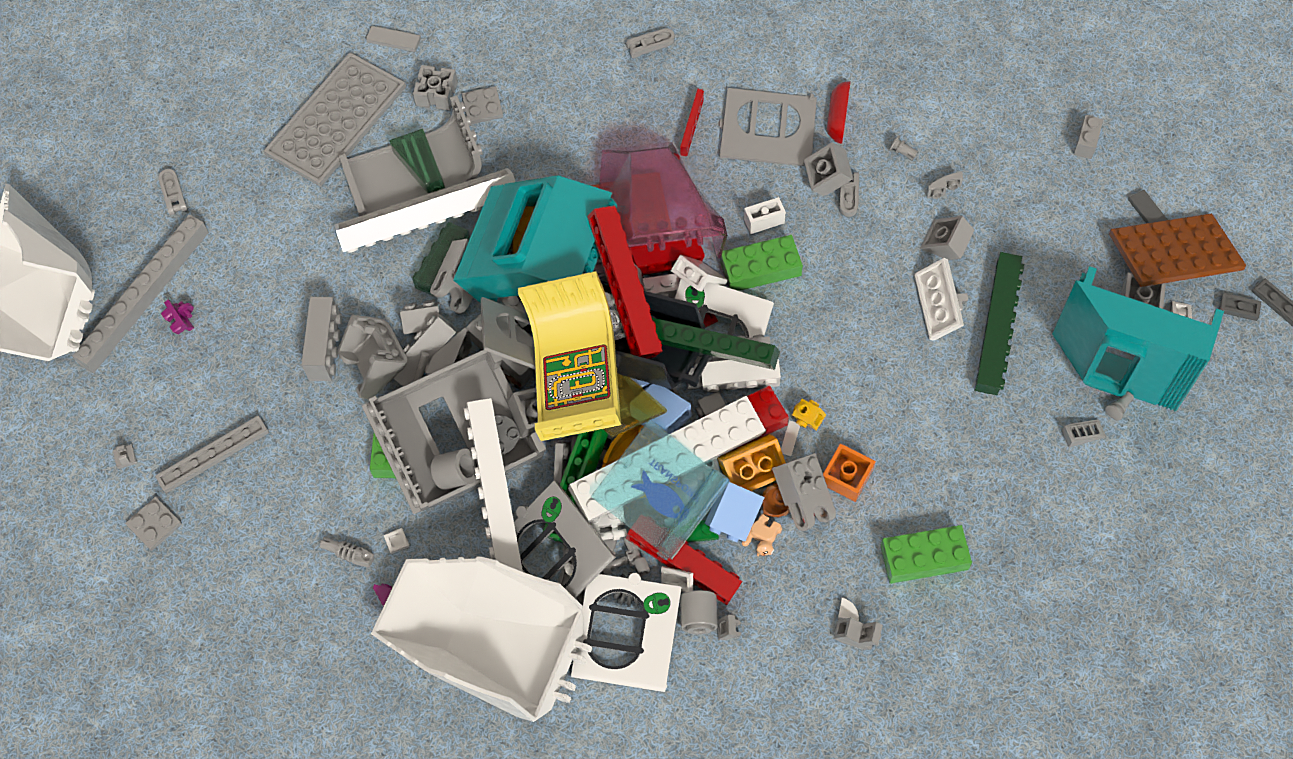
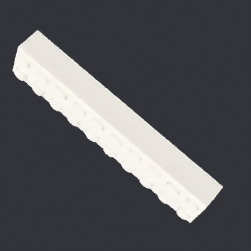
[335,168,516,253]
[568,396,766,523]

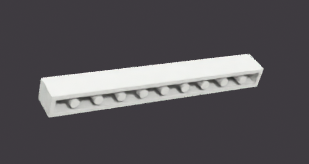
[463,398,523,572]

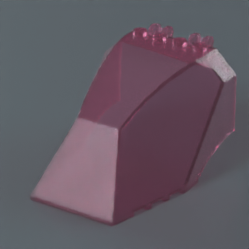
[599,142,728,258]

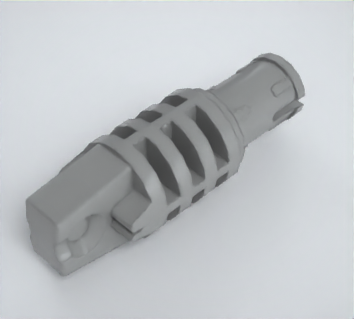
[320,536,375,567]

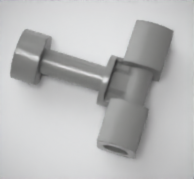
[602,537,650,577]

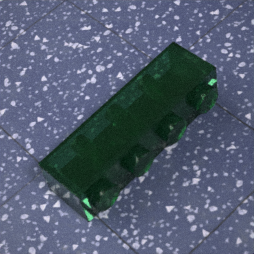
[412,222,470,297]

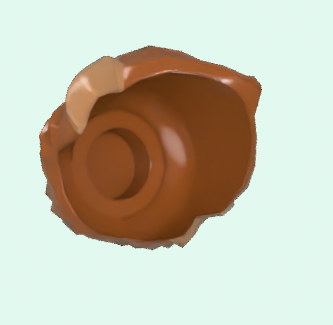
[761,483,790,518]

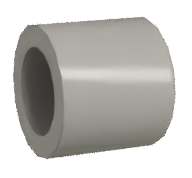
[431,448,477,490]
[680,591,718,635]

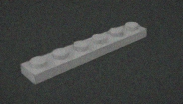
[155,415,269,494]

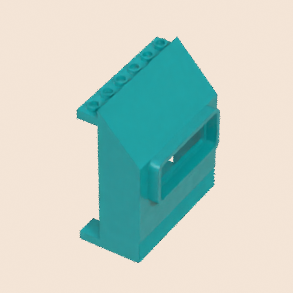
[453,175,618,303]
[1052,266,1224,412]

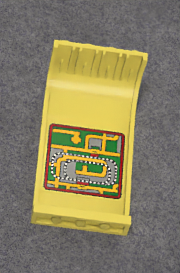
[518,271,621,441]

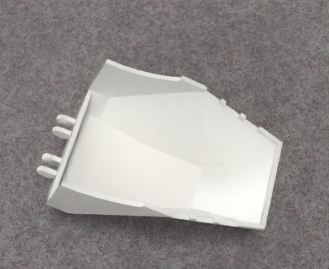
[0,184,95,361]
[371,556,592,722]

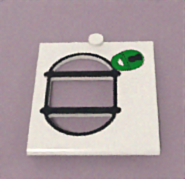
[675,279,774,338]
[571,573,682,692]

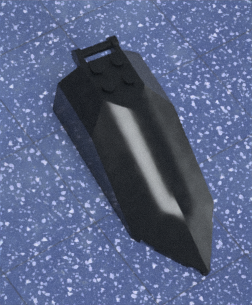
[517,280,713,389]

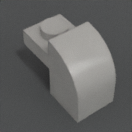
[833,617,883,650]

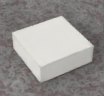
[383,528,410,554]

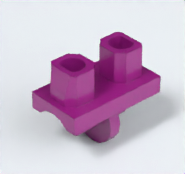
[161,299,194,334]

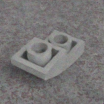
[926,172,963,199]

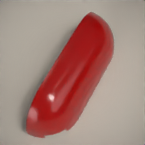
[826,81,851,144]

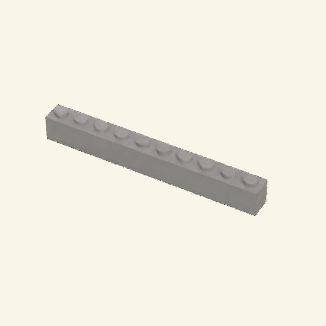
[72,215,209,374]

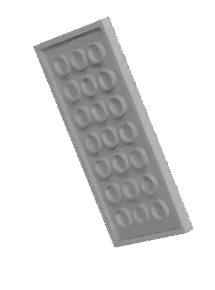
[263,52,406,187]

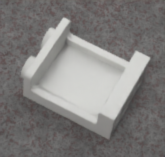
[671,255,728,291]

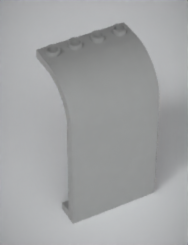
[339,96,483,216]

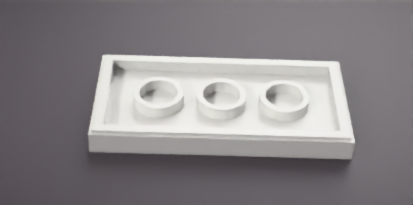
[914,258,964,341]

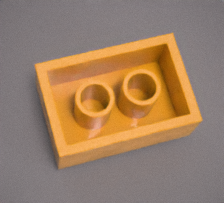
[717,434,786,491]

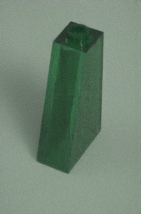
[389,129,445,194]

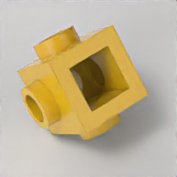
[792,399,826,431]

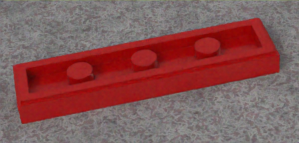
[680,88,704,157]

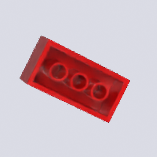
[702,386,789,449]

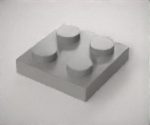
[462,86,503,124]
[125,497,182,551]

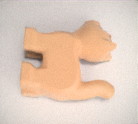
[742,514,782,556]

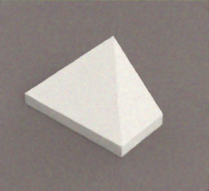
[661,566,693,593]

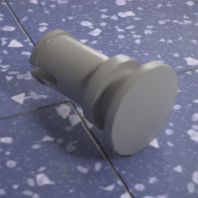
[889,135,919,161]
[1105,392,1134,421]

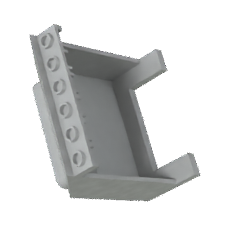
[362,350,546,514]

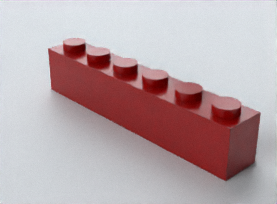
[626,514,743,605]

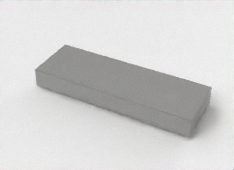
[366,26,421,52]

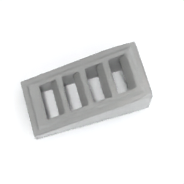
[1062,419,1106,448]

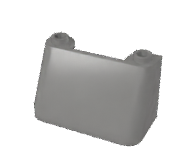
[337,315,407,399]

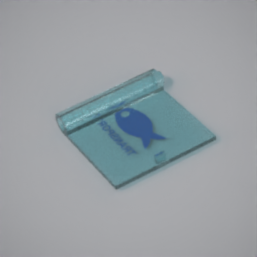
[591,419,730,560]

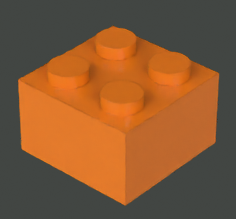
[823,443,876,502]

